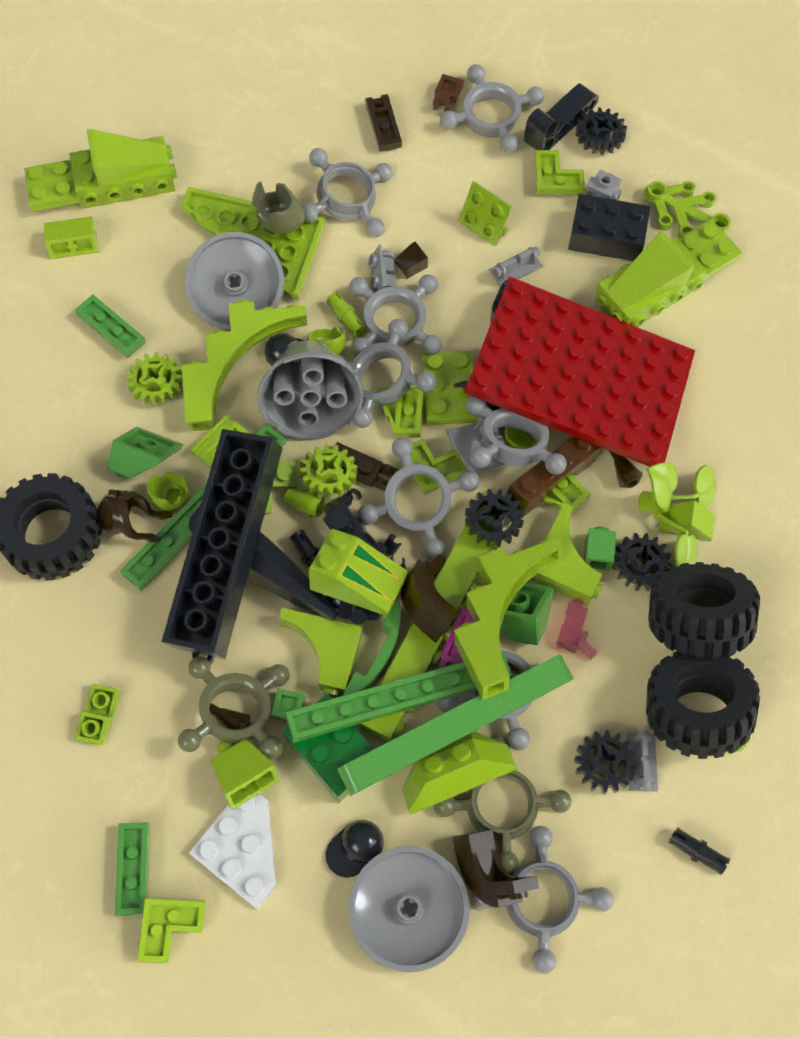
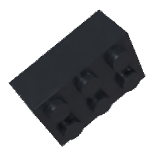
[568,193,651,261]

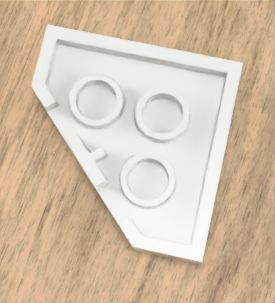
[189,794,277,910]

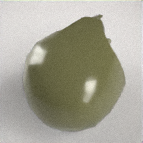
[251,182,305,234]

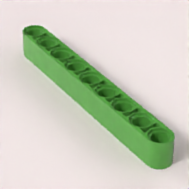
[337,654,574,796]

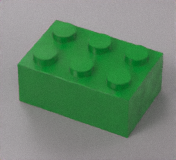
[282,695,374,803]

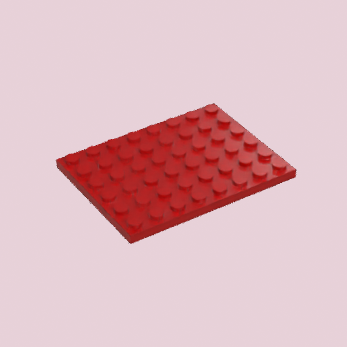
[464,276,695,467]

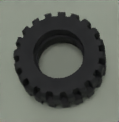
[0,473,103,581]
[648,562,760,659]
[646,651,760,759]

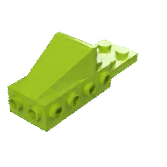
[24,129,177,212]
[594,219,742,327]

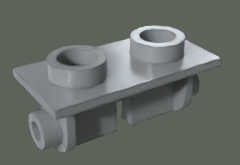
[368,244,396,293]
[489,247,543,286]
[626,730,658,792]

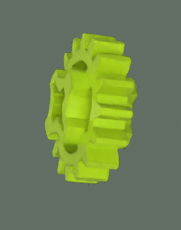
[126,352,183,406]
[300,444,357,499]

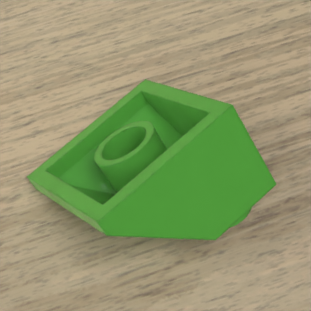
[107,427,183,478]
[500,582,554,645]

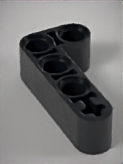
[524,83,599,150]

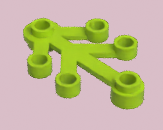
[644,181,731,238]

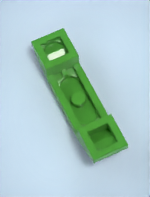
[342,601,401,696]

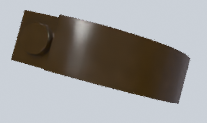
[401,554,460,643]
[452,830,539,908]

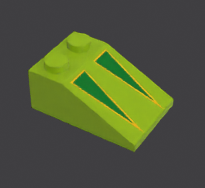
[309,529,409,616]

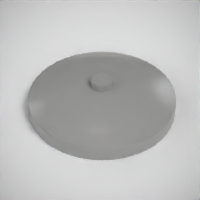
[185,232,285,332]
[349,846,470,973]

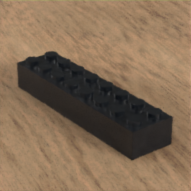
[161,429,283,659]

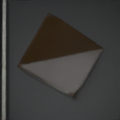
[394,242,428,279]

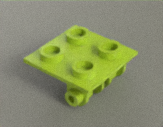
[458,181,512,246]

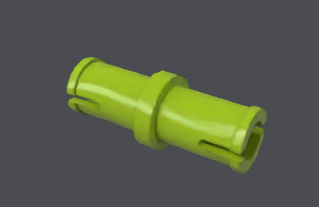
[327,292,367,338]

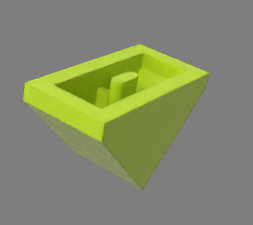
[658,500,715,541]

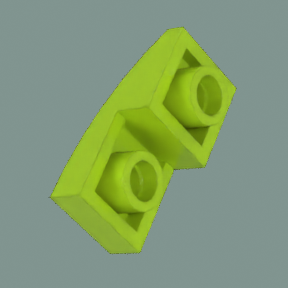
[75,684,122,745]

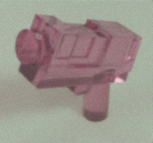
[556,599,598,660]

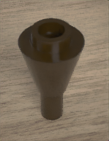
[609,451,643,488]
[209,703,251,729]

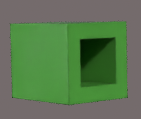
[584,527,616,571]

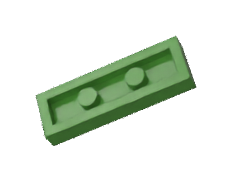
[75,294,146,358]
[115,822,150,916]

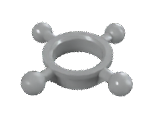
[440,64,544,153]
[302,148,393,237]
[349,274,442,356]
[336,319,437,428]
[466,396,567,475]
[357,437,480,559]
[436,650,532,751]
[471,826,614,974]

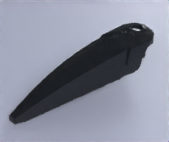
[189,506,339,621]

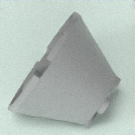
[258,340,363,440]

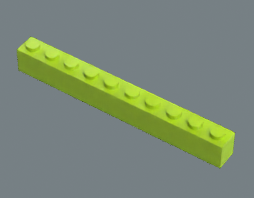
[360,490,511,743]

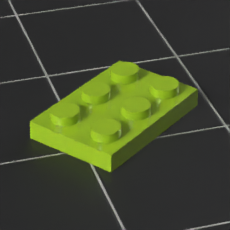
[422,351,478,425]

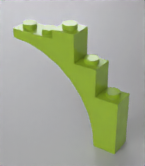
[182,300,307,431]
[454,537,563,700]

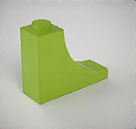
[530,503,603,606]
[279,608,363,698]

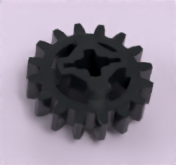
[575,107,627,155]
[465,489,524,547]
[612,533,672,591]
[574,730,638,795]

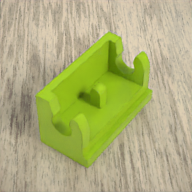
[44,216,99,259]

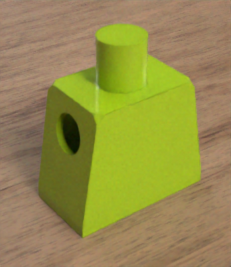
[211,740,279,810]

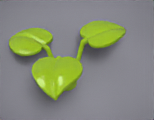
[638,463,716,567]

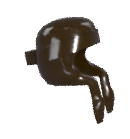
[98,489,173,542]

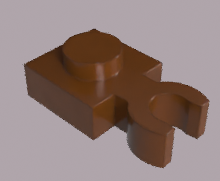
[433,74,464,112]

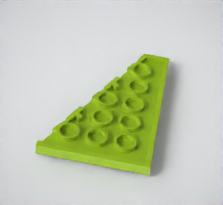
[181,187,326,301]

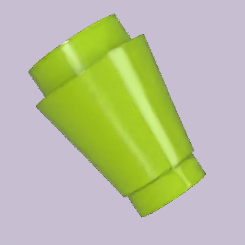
[284,488,325,518]

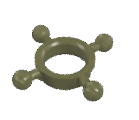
[178,656,290,759]
[433,735,572,874]

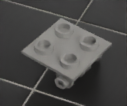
[446,415,507,472]

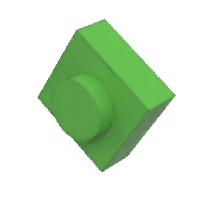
[271,688,306,721]

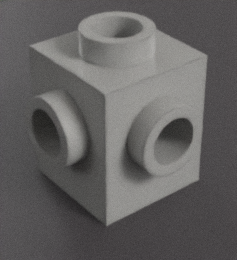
[585,170,622,200]

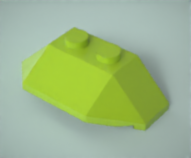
[402,731,517,815]

